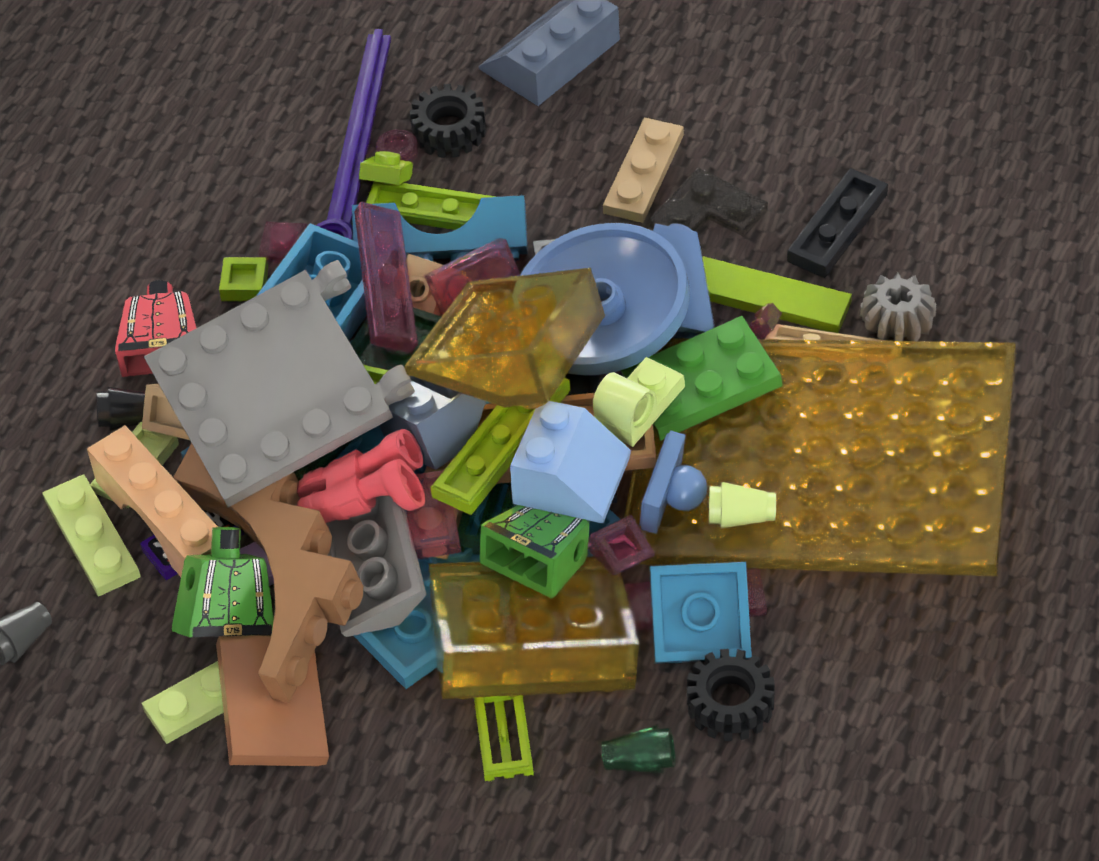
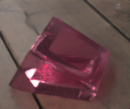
[588,515,655,576]

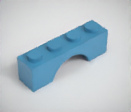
[352,195,528,269]

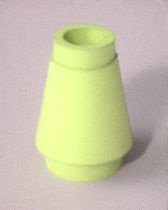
[709,482,776,529]

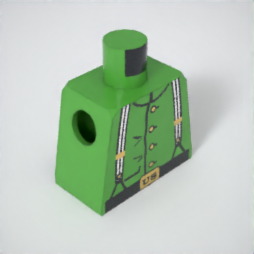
[480,505,590,598]
[172,527,274,637]

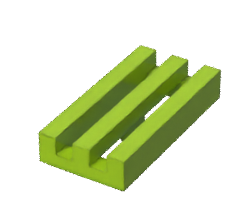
[473,686,534,781]

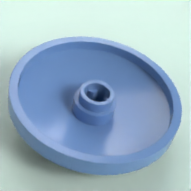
[512,223,690,375]

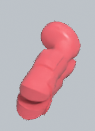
[296,429,425,523]

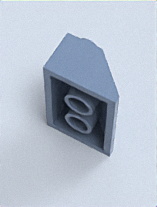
[479,0,620,106]

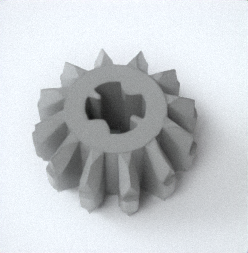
[860,272,936,344]

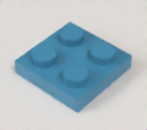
[649,562,752,664]

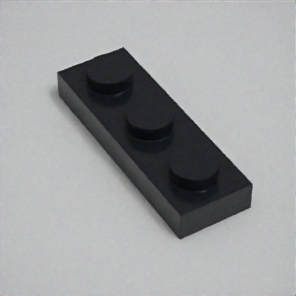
[787,168,888,278]

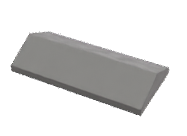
[326,496,427,637]

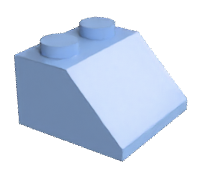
[510,399,631,523]

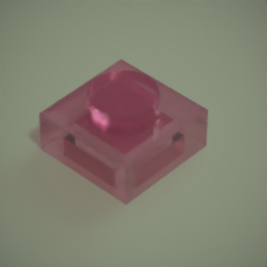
[259,221,308,263]

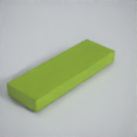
[366,182,496,230]

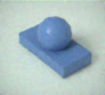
[639,430,708,534]

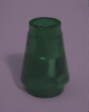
[601,724,676,774]

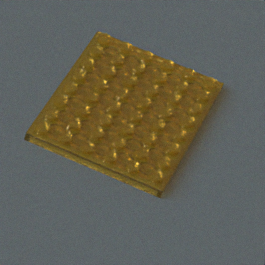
[619,338,1017,576]

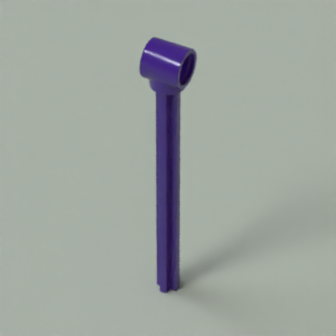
[316,29,391,240]

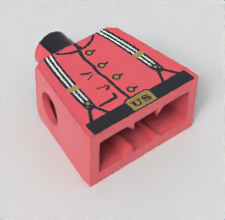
[115,280,196,377]

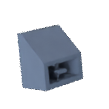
[379,353,492,470]

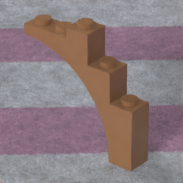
[173,443,364,703]

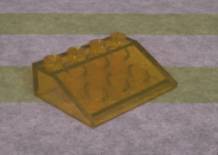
[404,268,605,409]
[429,556,639,699]

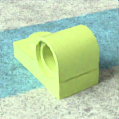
[593,357,685,447]

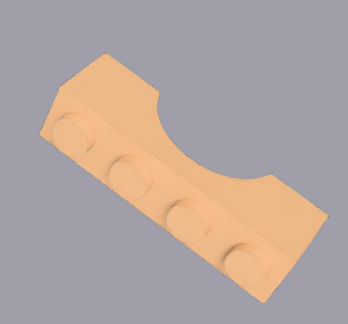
[87,425,218,577]

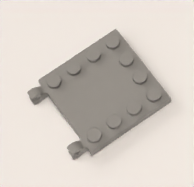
[144,260,415,508]

